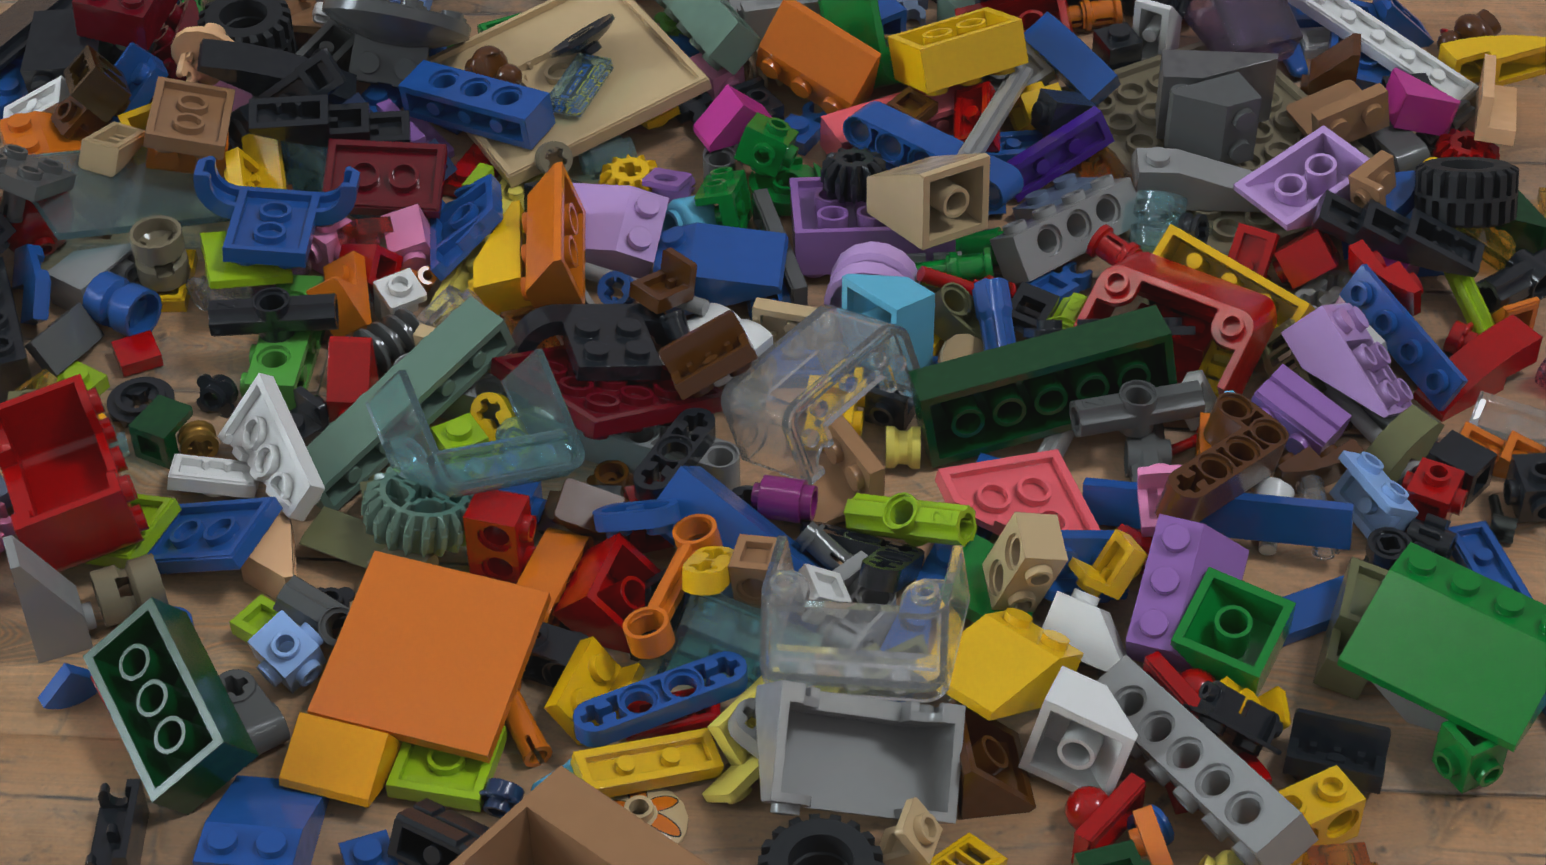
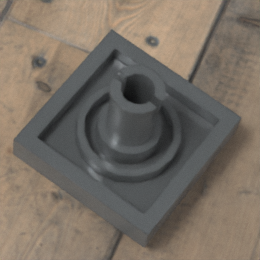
[0,144,77,223]

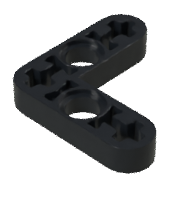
[799,521,925,593]

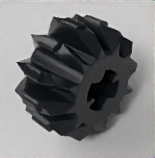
[820,146,888,205]

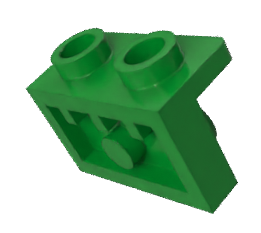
[694,167,753,228]

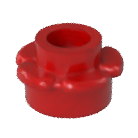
[1443,320,1479,354]

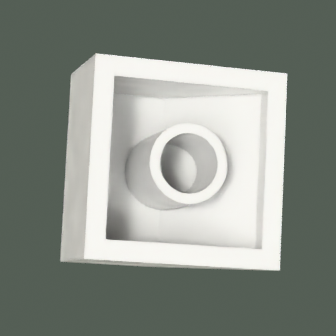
[1018,666,1138,795]

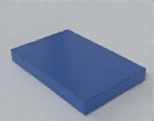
[148,497,283,574]

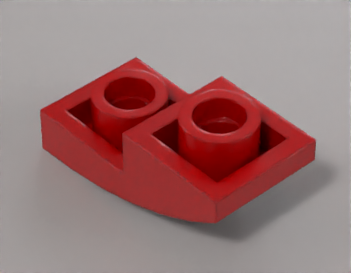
[1348,239,1424,316]

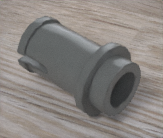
[795,521,854,571]

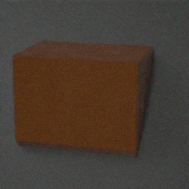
[948,698,1036,820]

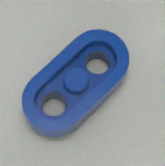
[592,499,681,538]

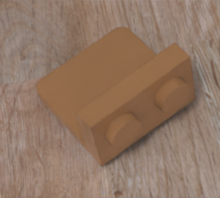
[1286,80,1390,143]

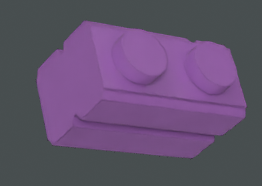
[1251,364,1352,455]

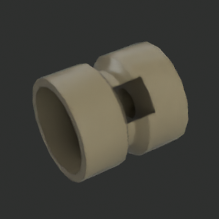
[129,215,191,292]
[89,553,168,628]

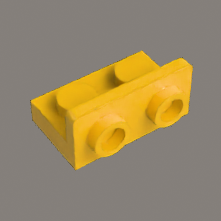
[544,636,646,746]

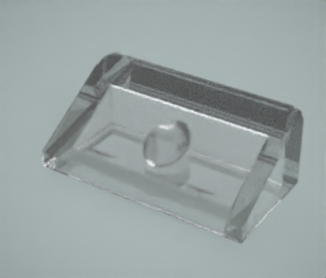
[1469,391,1546,447]

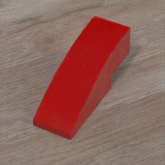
[1413,314,1543,422]

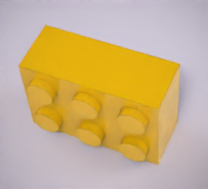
[887,7,1029,96]

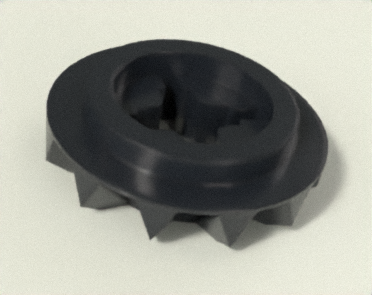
[107,377,175,429]

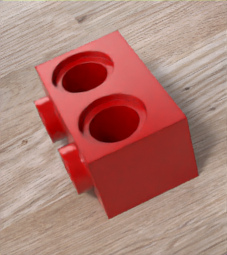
[463,486,537,584]

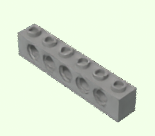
[1097,655,1319,865]

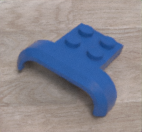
[193,156,360,269]

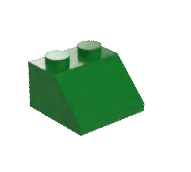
[1170,567,1296,697]

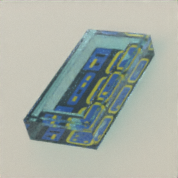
[550,53,614,117]

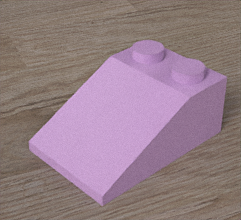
[1233,125,1370,231]
[573,183,669,278]

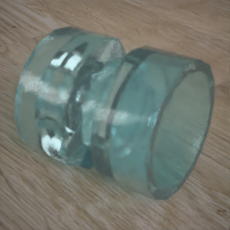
[1128,190,1188,251]

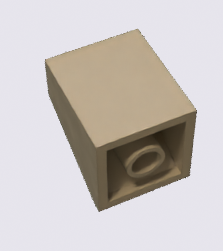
[867,153,990,250]

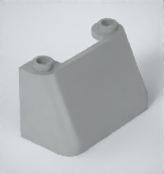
[755,680,966,824]

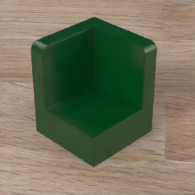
[128,394,193,469]

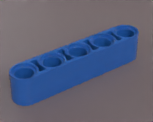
[843,101,1024,212]

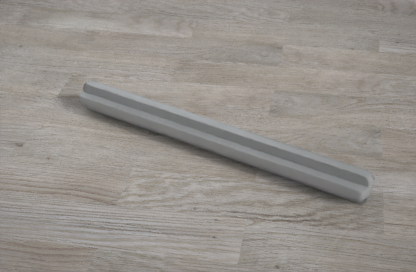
[957,64,1033,155]

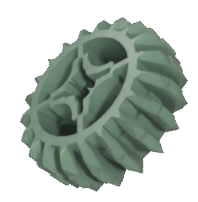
[361,462,478,558]

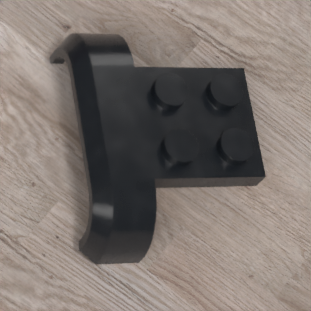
[511,304,668,381]

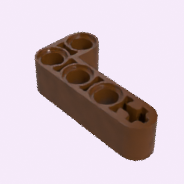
[1155,392,1289,522]

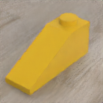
[468,200,533,315]

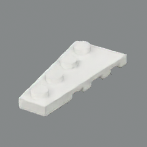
[217,373,325,521]

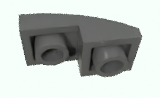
[25,302,105,379]

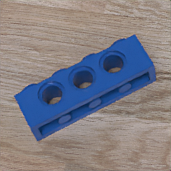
[398,60,556,150]

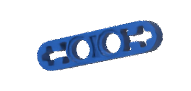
[573,651,748,748]

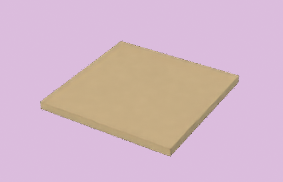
[428,0,712,188]

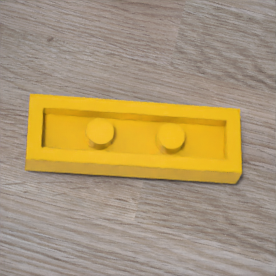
[570,728,724,798]

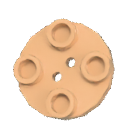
[171,23,234,85]

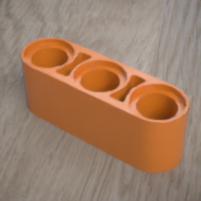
[517,527,594,627]

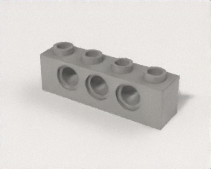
[990,174,1146,283]

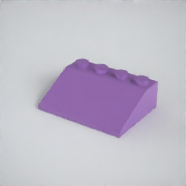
[789,177,956,278]

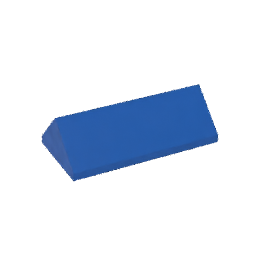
[657,466,826,631]

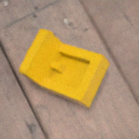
[1068,528,1148,601]

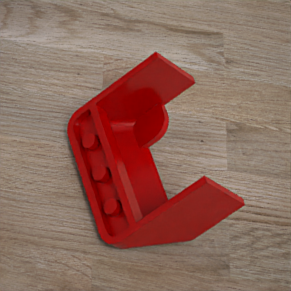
[1073,252,1278,395]

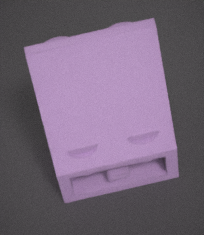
[1281,303,1413,418]

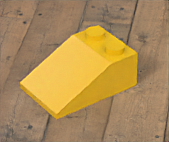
[915,608,1084,721]

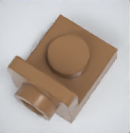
[1348,150,1396,208]

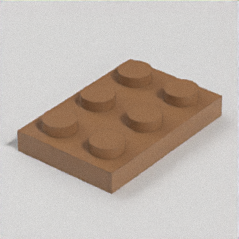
[143,76,235,160]

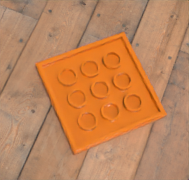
[307,550,551,764]

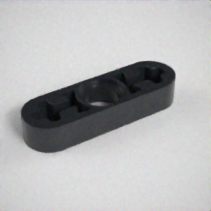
[633,408,716,501]

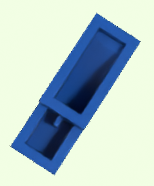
[1024,11,1121,106]

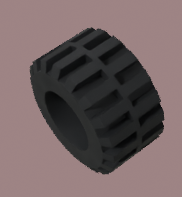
[197,0,296,54]
[1414,157,1519,228]
[757,813,884,865]

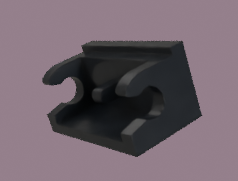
[85,779,150,865]

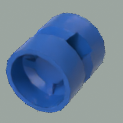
[82,271,162,337]

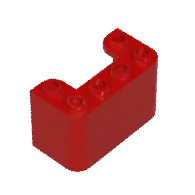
[0,374,149,573]

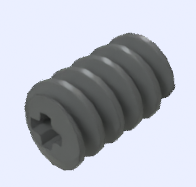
[347,307,420,374]

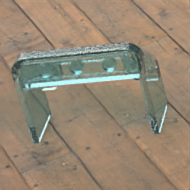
[365,349,585,498]

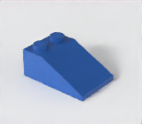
[653,222,789,316]
[192,775,330,865]

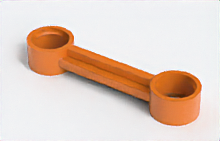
[623,514,723,659]

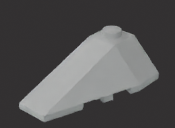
[1131,147,1262,212]

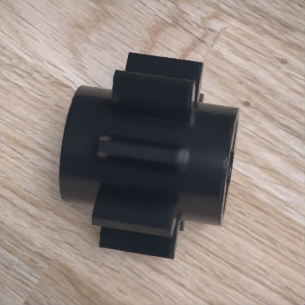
[1406,513,1458,559]

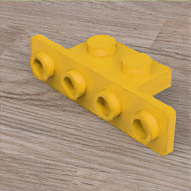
[224,134,287,189]

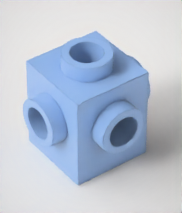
[247,610,327,693]

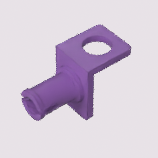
[642,167,696,203]

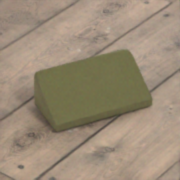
[299,506,387,569]

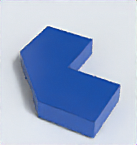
[12,244,51,325]

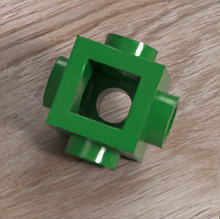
[734,112,799,178]
[1431,720,1508,794]

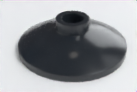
[549,14,615,59]

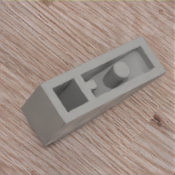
[2,535,98,663]

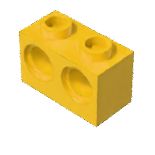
[1278,765,1366,865]

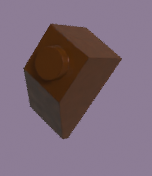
[1300,33,1361,96]

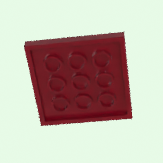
[490,345,730,440]

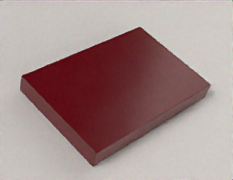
[322,139,448,219]

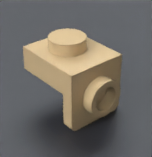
[879,797,943,865]

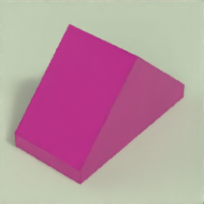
[1386,68,1461,136]
[693,84,772,152]

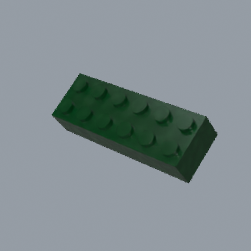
[908,305,1177,468]

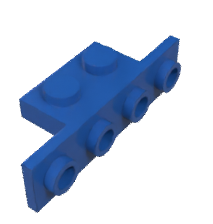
[1339,264,1468,411]

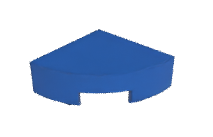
[38,663,97,709]

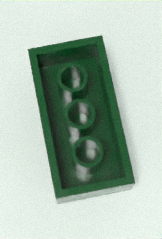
[83,597,259,815]

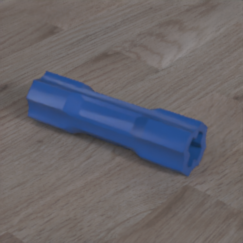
[972,277,1016,351]

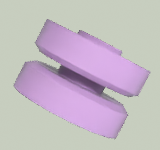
[823,241,920,338]

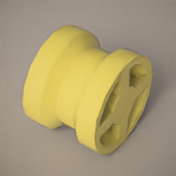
[885,426,921,469]

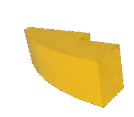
[1438,35,1546,86]

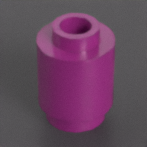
[751,475,818,524]

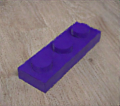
[1007,106,1114,202]

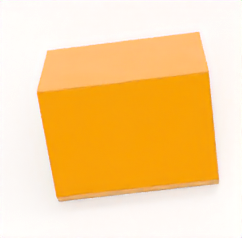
[279,712,402,808]

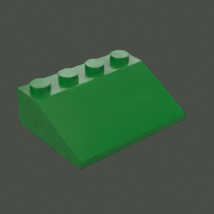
[1337,542,1546,752]

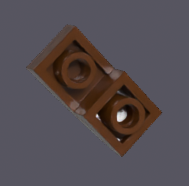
[1273,438,1364,494]

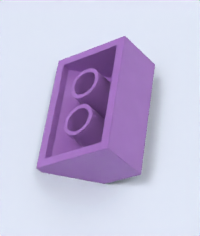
[1125,514,1249,672]

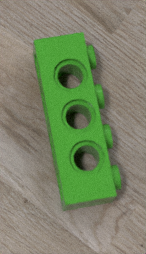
[240,275,325,411]

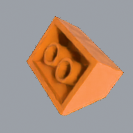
[756,0,881,114]
[520,162,586,309]

